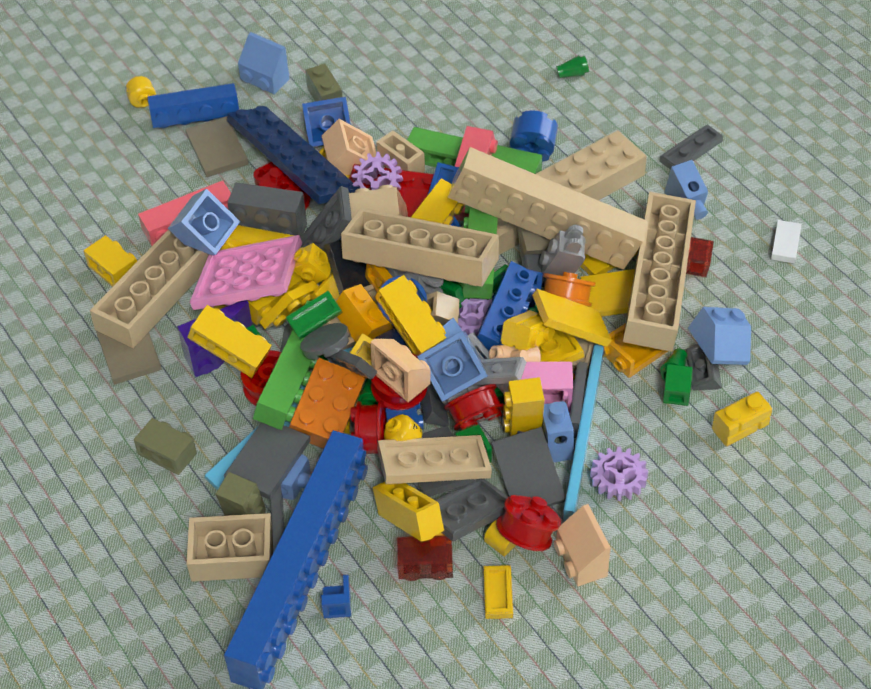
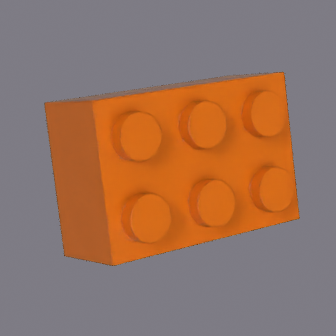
[289,358,366,449]

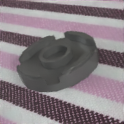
[301,323,351,360]

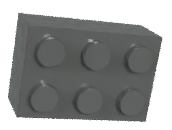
[227,182,307,238]

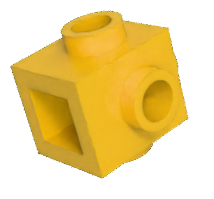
[294,243,331,284]

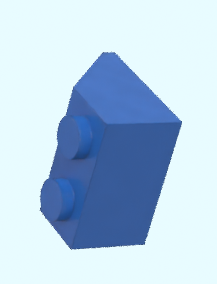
[302,97,351,147]

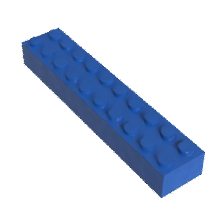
[224,431,368,689]

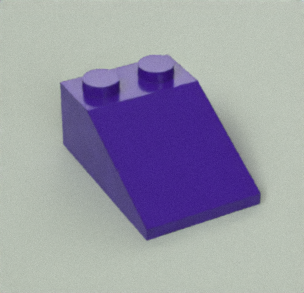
[177,300,252,378]

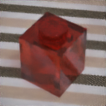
[686,237,714,278]

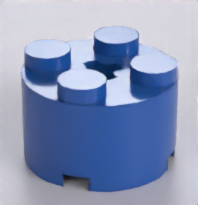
[510,110,558,162]

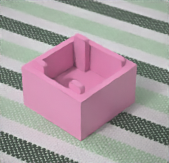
[521,362,573,414]

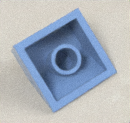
[238,32,290,94]
[168,189,240,256]
[688,307,751,365]
[417,331,488,402]

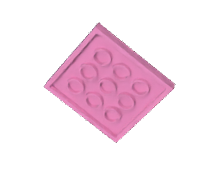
[190,235,302,310]

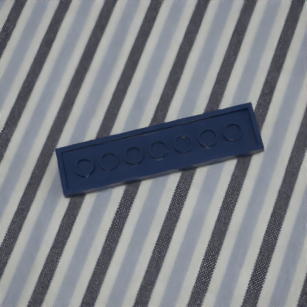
[227,106,359,204]

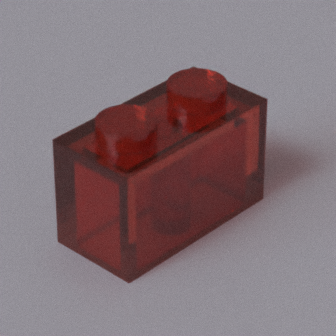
[397,536,453,581]

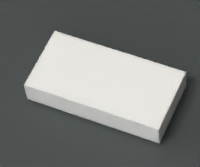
[771,220,802,264]

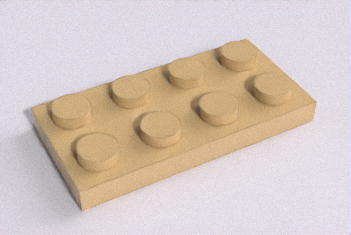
[377,435,492,484]

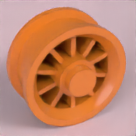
[543,272,596,307]

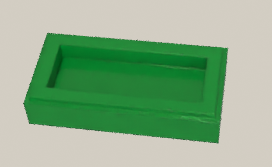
[286,291,342,340]

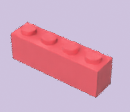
[453,126,498,221]
[138,180,231,246]

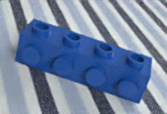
[147,83,239,128]
[476,261,537,351]

